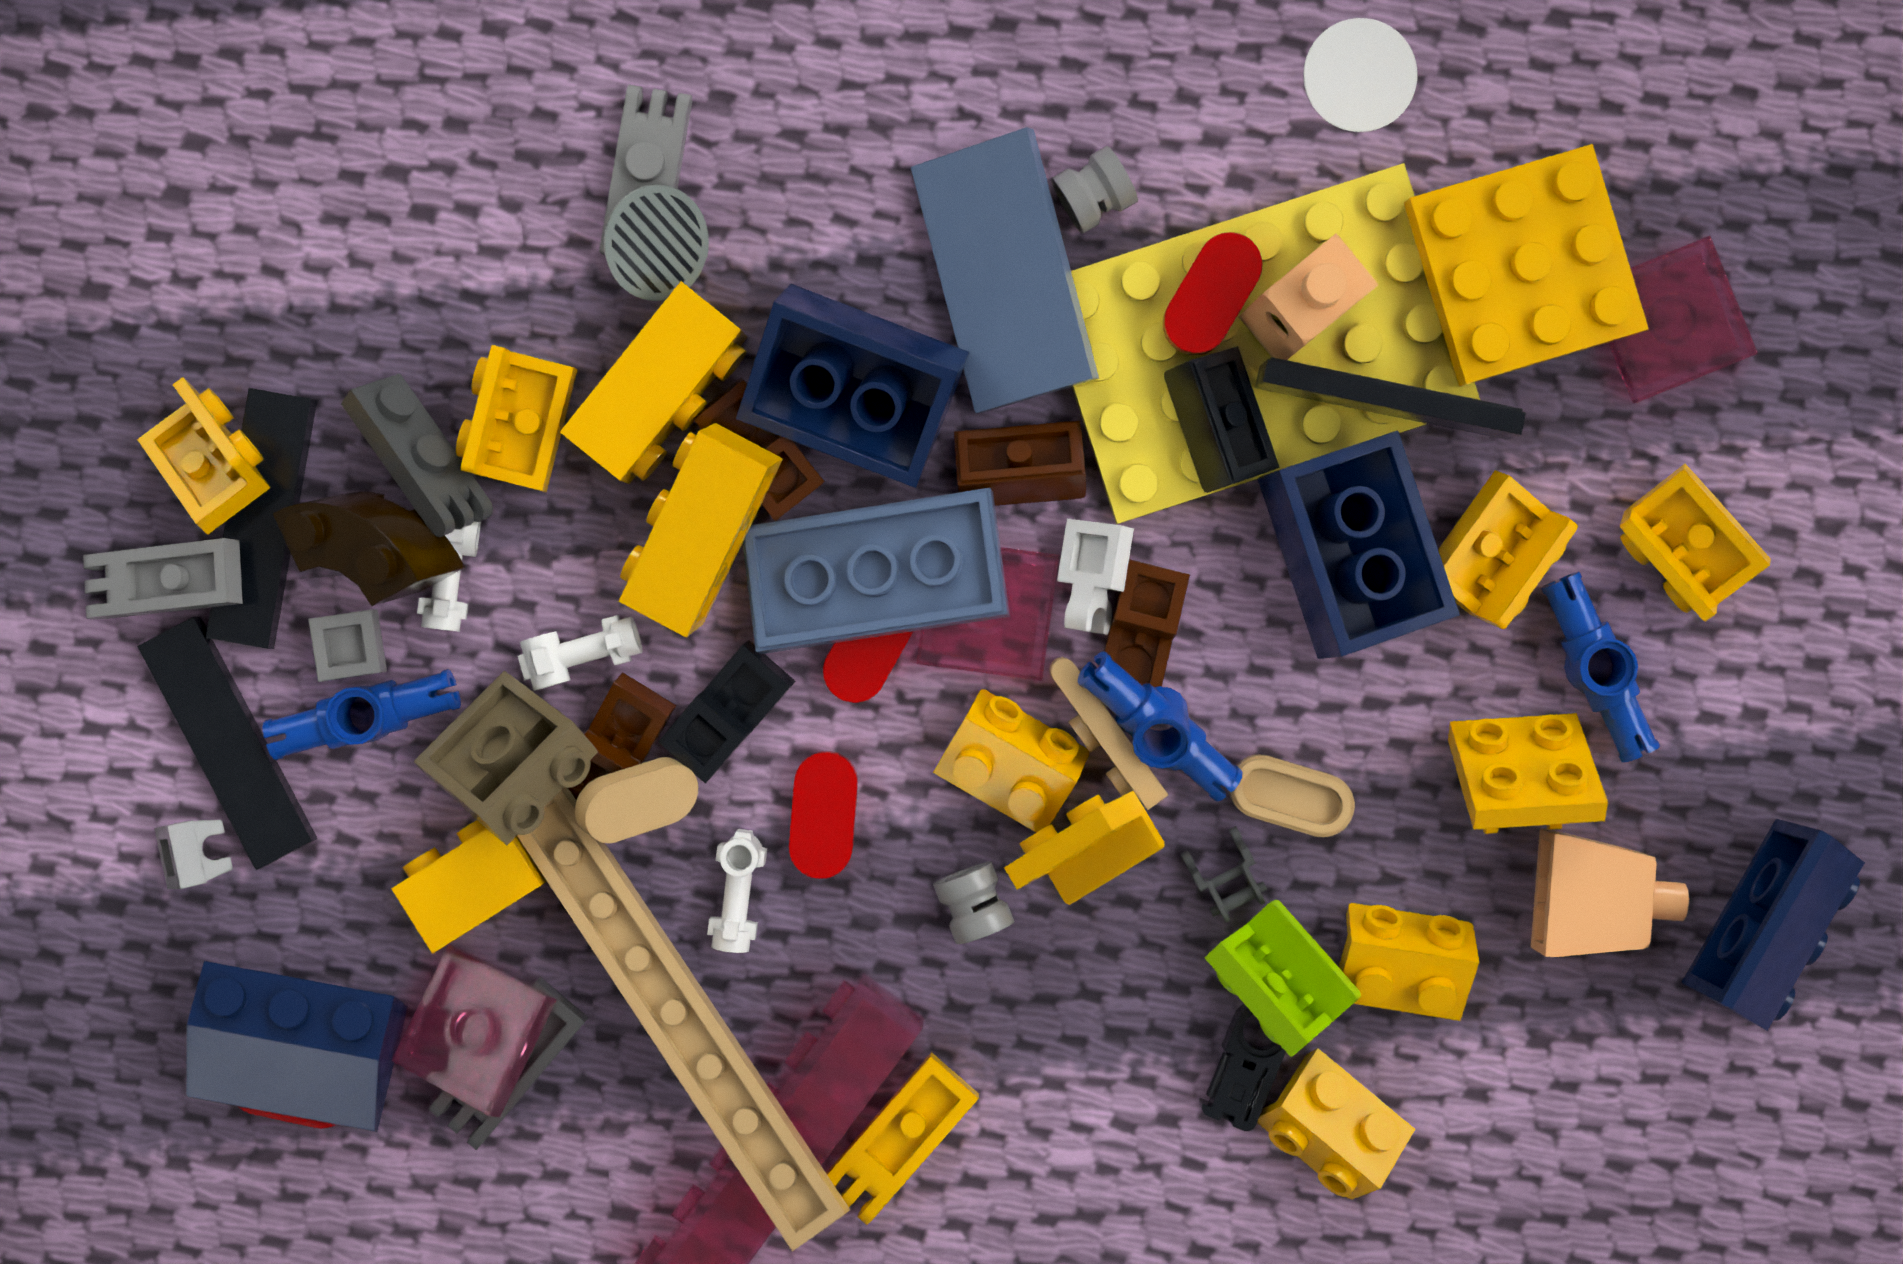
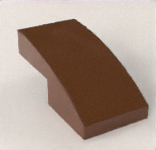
[693,377,825,521]
[1104,559,1190,687]
[568,672,677,801]

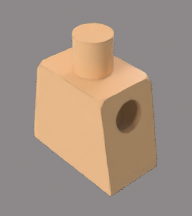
[1239,234,1378,360]
[1531,828,1689,957]

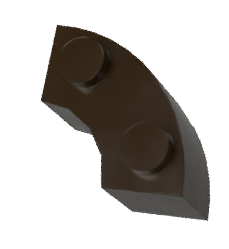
[272,491,465,606]

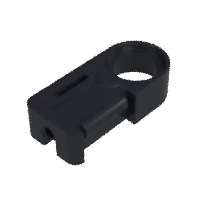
[1199,1004,1286,1131]

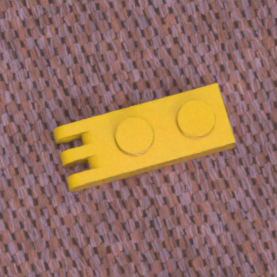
[826,1052,979,1225]

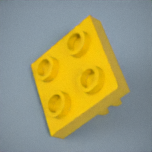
[1448,713,1608,834]

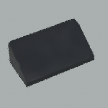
[1164,346,1280,493]

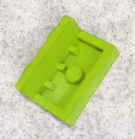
[1204,900,1361,1058]

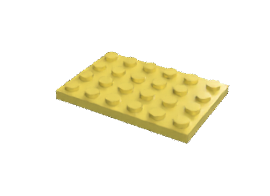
[1071,163,1480,525]

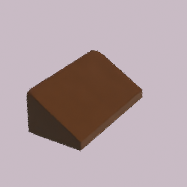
[954,420,1086,506]

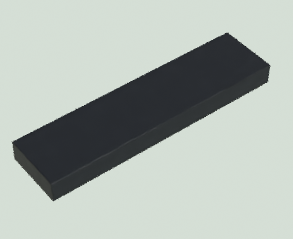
[1255,357,1526,440]
[205,388,317,649]
[137,617,318,870]

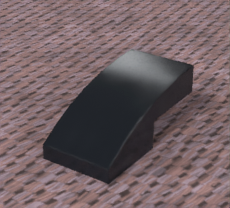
[658,640,796,784]

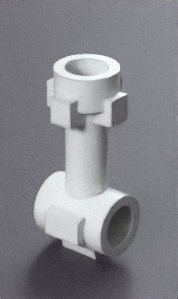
[417,521,480,632]
[518,615,642,691]
[707,829,767,953]

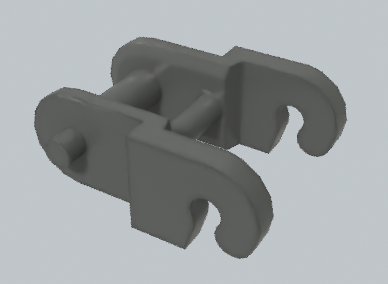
[1181,826,1267,923]

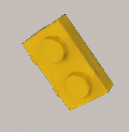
[456,345,577,492]
[137,377,270,535]
[1620,463,1771,622]
[1438,470,1578,629]
[933,689,1090,832]
[1004,791,1165,905]
[1339,903,1479,1021]
[1257,1048,1415,1199]

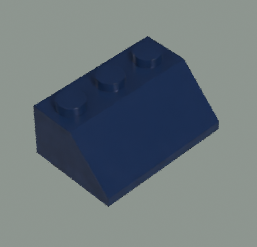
[736,284,969,488]
[1257,430,1460,659]
[1681,819,1865,1031]
[186,961,408,1132]

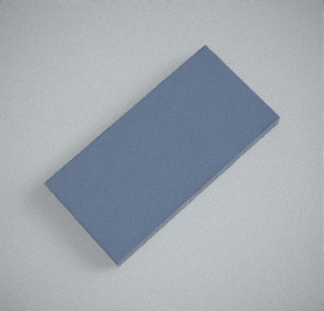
[911,127,1099,413]
[742,488,1010,654]

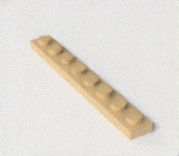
[517,787,850,1251]

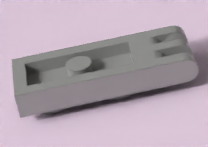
[599,84,692,255]
[83,538,243,620]

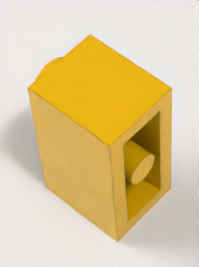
[391,820,547,954]

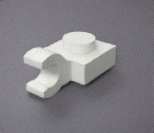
[1057,519,1134,635]

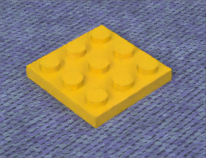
[1404,144,1649,387]

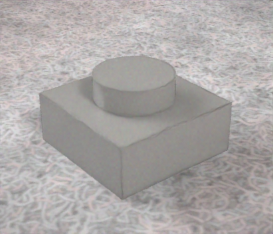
[308,609,387,682]

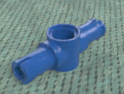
[1541,571,1660,763]
[1077,651,1243,802]
[262,669,461,760]

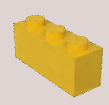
[560,281,747,484]
[618,423,783,638]

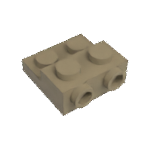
[413,670,599,845]

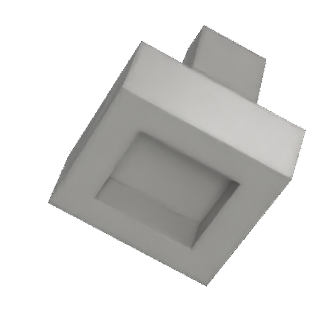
[154,820,233,889]

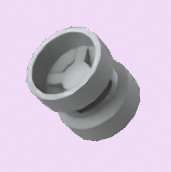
[1051,146,1138,234]
[933,861,1014,944]

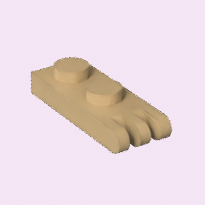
[1049,657,1168,810]

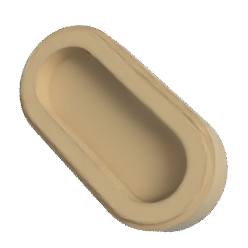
[1228,754,1355,837]
[575,757,698,843]

